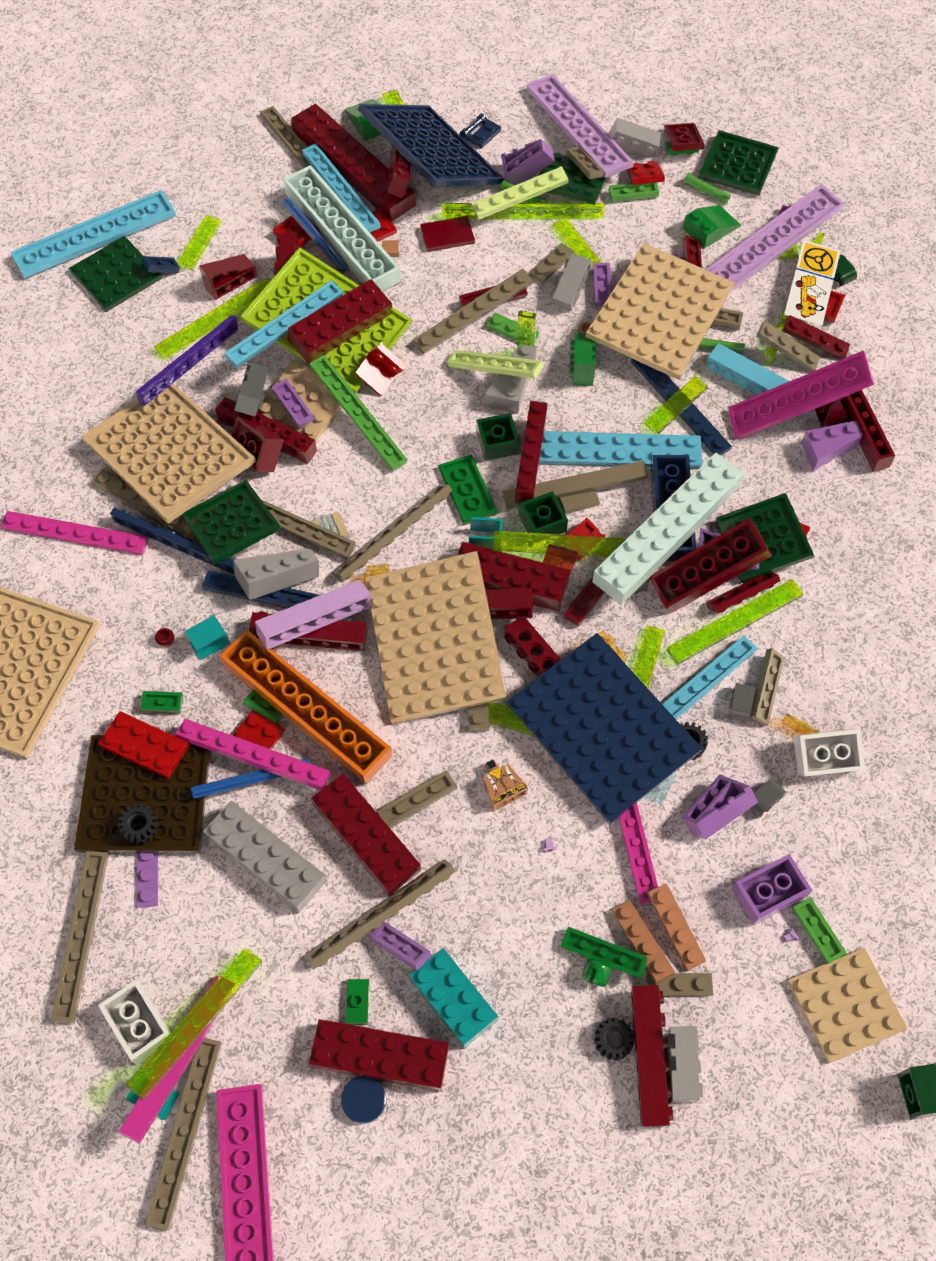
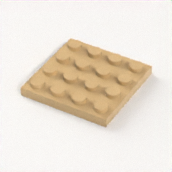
[257,360,341,442]
[787,947,908,1064]

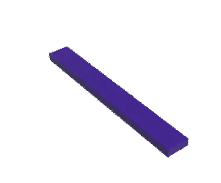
[136,315,238,407]

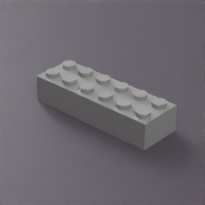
[203,800,327,913]

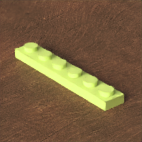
[472,166,568,220]
[447,350,543,379]

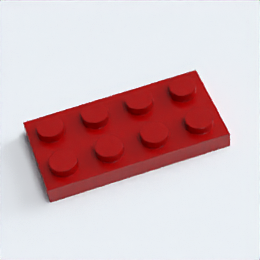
[98,711,189,779]

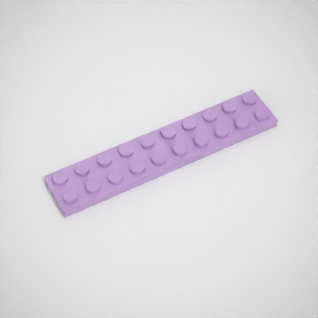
[526,74,633,178]
[706,183,845,293]

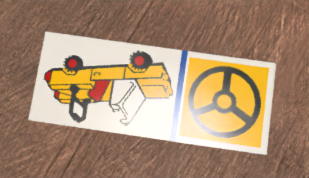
[784,240,841,326]

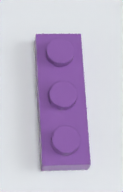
[593,263,612,307]
[272,378,315,428]
[137,853,158,908]
[369,921,431,971]

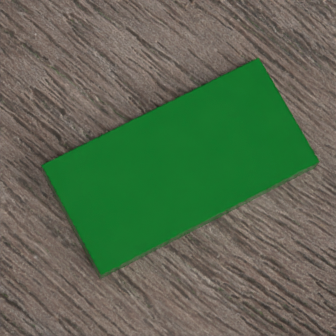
[438,454,498,526]

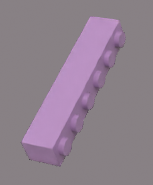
[255,580,371,650]

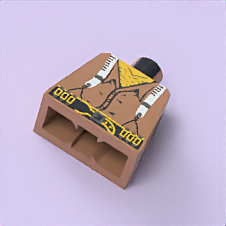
[483,760,528,811]

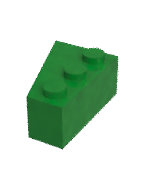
[569,333,596,386]

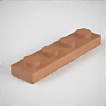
[647,883,706,971]
[611,900,675,984]

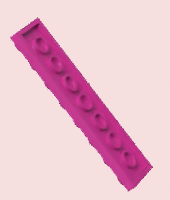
[728,350,875,439]
[216,1084,274,1261]

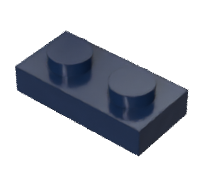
[142,256,180,274]

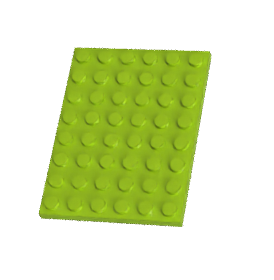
[240,248,413,394]

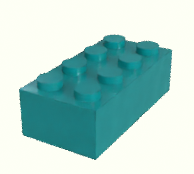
[409,948,498,1049]

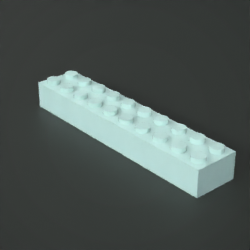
[283,165,401,291]
[592,453,745,605]

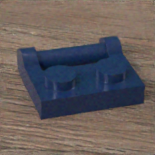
[460,113,501,149]

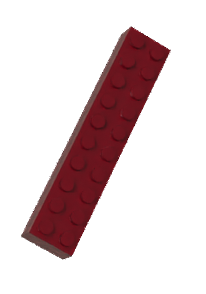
[291,103,416,222]

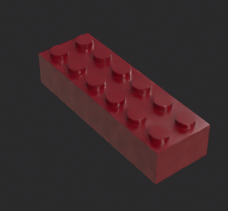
[287,279,392,364]
[649,518,772,613]
[457,542,571,612]
[311,773,421,897]
[309,1019,450,1092]

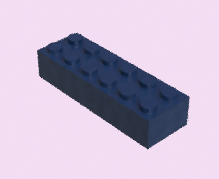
[650,455,696,561]

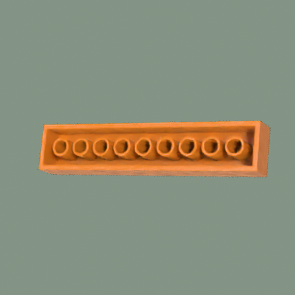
[220,630,393,785]

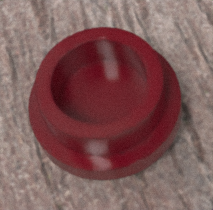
[155,628,175,647]

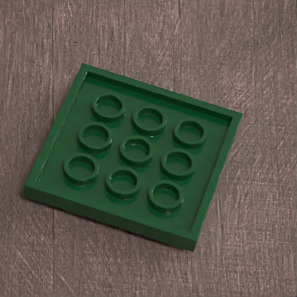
[698,130,779,196]
[538,153,609,205]
[69,236,162,312]
[181,480,281,565]
[716,493,814,583]

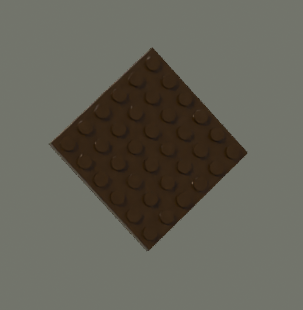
[74,735,211,854]

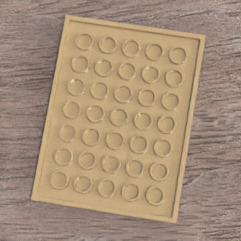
[585,243,735,380]
[82,383,256,524]
[366,551,507,724]
[0,587,101,759]

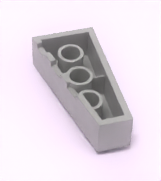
[485,343,537,414]
[233,549,319,600]

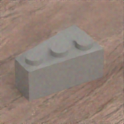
[608,117,661,157]
[551,253,592,311]
[665,1026,703,1103]

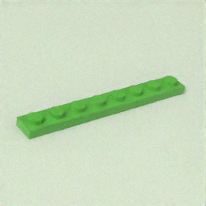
[310,355,408,472]

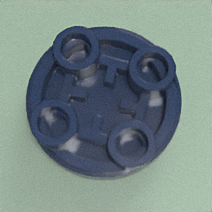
[341,1076,386,1124]

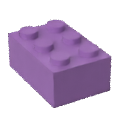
[731,854,813,925]

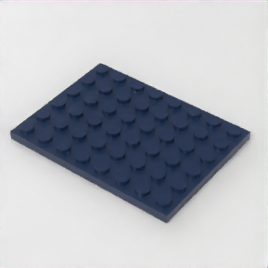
[358,104,505,188]
[506,633,702,825]

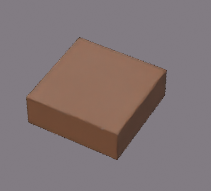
[382,240,399,257]

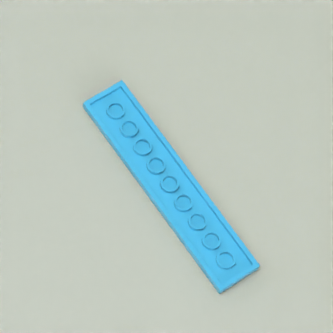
[10,190,176,278]
[522,430,702,469]

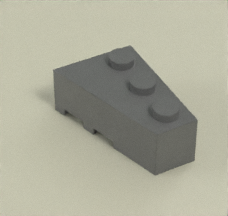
[235,361,269,417]

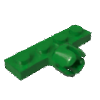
[560,926,649,987]

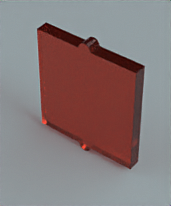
[543,544,579,574]

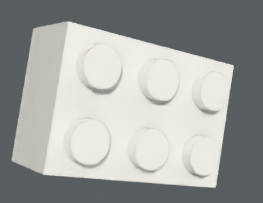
[793,728,865,776]
[98,979,175,1065]

